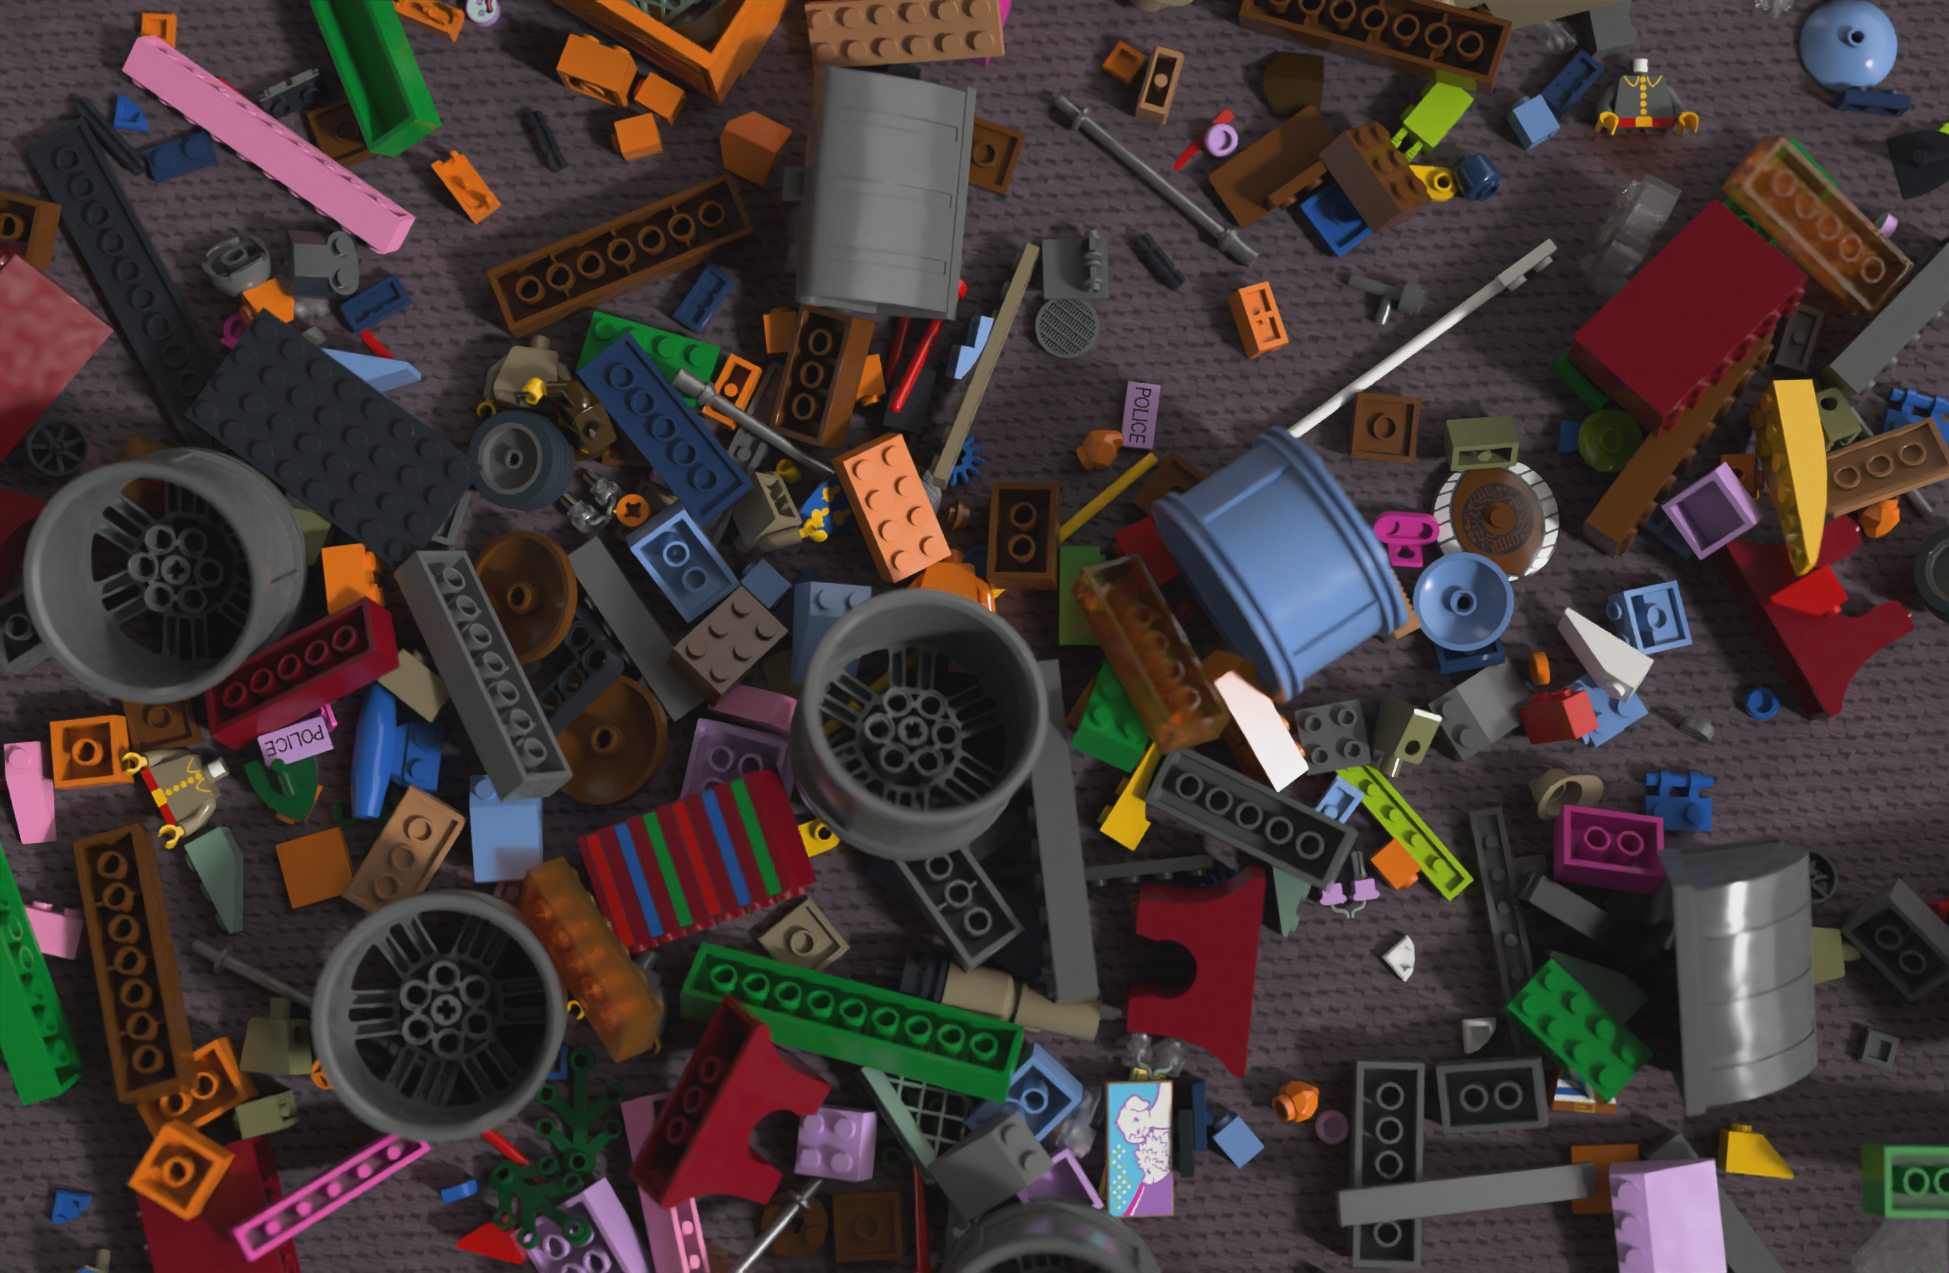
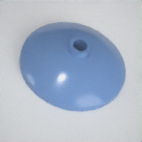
[1799,0,1897,93]
[1413,552,1514,651]

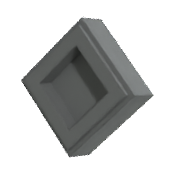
[1856,1028,1900,1071]

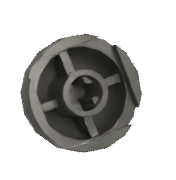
[202,236,272,298]

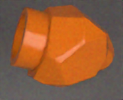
[1076,430,1124,471]
[1858,496,1900,538]
[1272,1081,1320,1122]

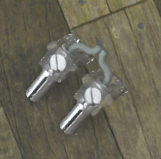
[560,470,627,540]
[1121,1032,1186,1078]

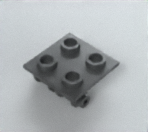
[1042,230,1109,299]
[1294,698,1372,776]

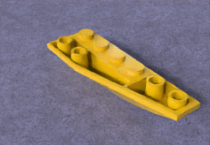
[1749,380,1827,577]

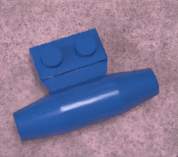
[350,684,444,819]

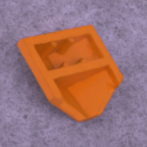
[720,111,793,188]

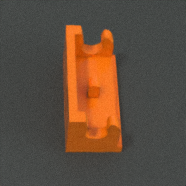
[392,0,467,43]
[431,151,502,224]
[1228,281,1289,360]

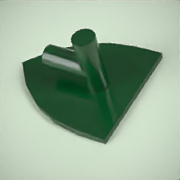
[244,755,318,822]

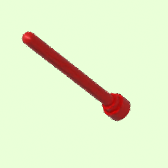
[889,280,968,413]
[912,1126,933,1273]

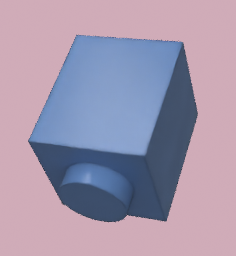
[1506,94,1560,151]
[740,558,793,611]
[1210,1113,1265,1169]

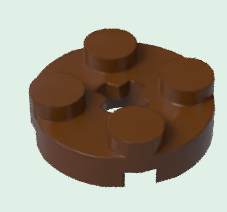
[761,1188,829,1258]

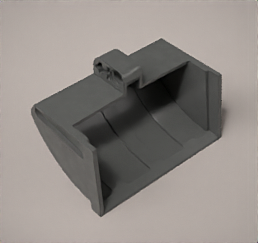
[781,64,977,321]
[1656,837,1818,1116]

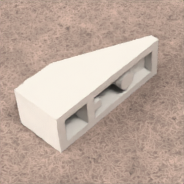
[1557,608,1654,704]

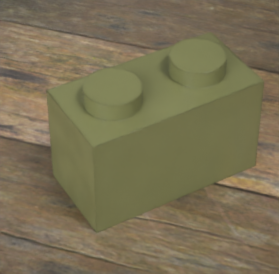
[1444,415,1519,471]
[234,1090,300,1139]

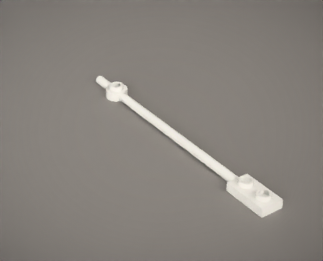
[1287,238,1558,438]

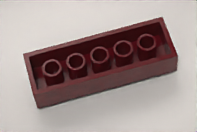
[204,596,400,750]

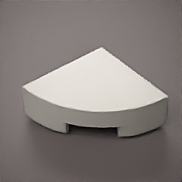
[1381,935,1415,982]
[1461,1017,1496,1054]

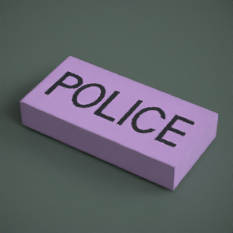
[1121,381,1161,451]
[257,716,334,770]

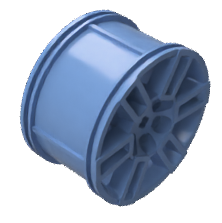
[1151,425,1409,704]

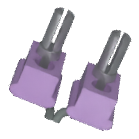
[1316,851,1380,919]

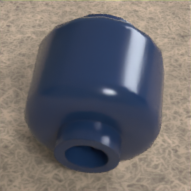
[1452,153,1500,202]

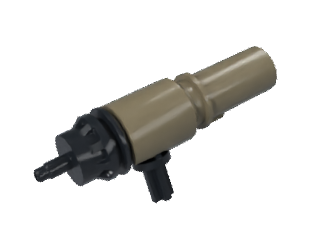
[874,953,1102,1042]

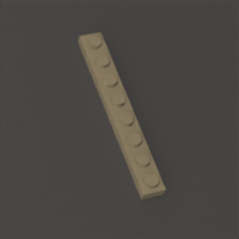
[929,243,1040,490]

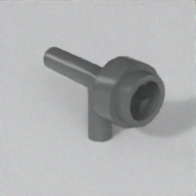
[1348,273,1426,325]

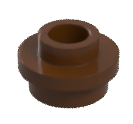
[944,499,970,532]

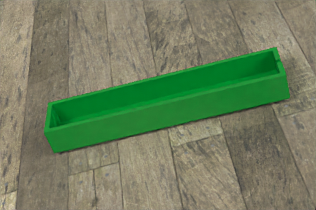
[309,0,442,157]

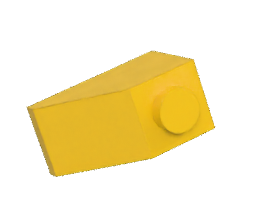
[1717,1123,1794,1179]

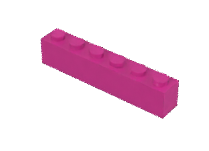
[226,1132,431,1262]

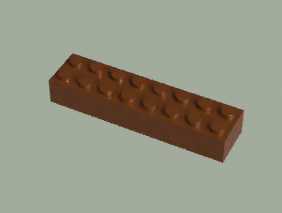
[1239,0,1512,96]
[486,172,757,339]
[1580,332,1775,559]
[72,823,200,1106]

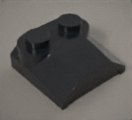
[285,230,359,301]

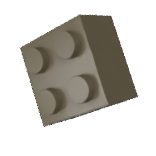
[378,649,456,725]

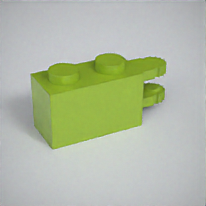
[1391,80,1474,163]

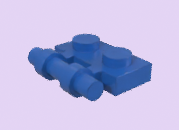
[1879,387,1949,446]
[1643,770,1713,831]

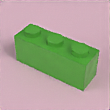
[1058,546,1106,648]

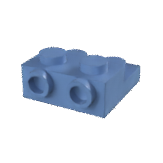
[1606,580,1693,655]
[1562,672,1648,748]

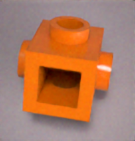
[1721,454,1765,501]

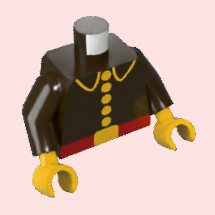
[522,377,617,462]

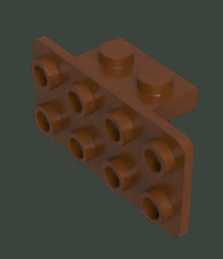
[1208,106,1336,228]

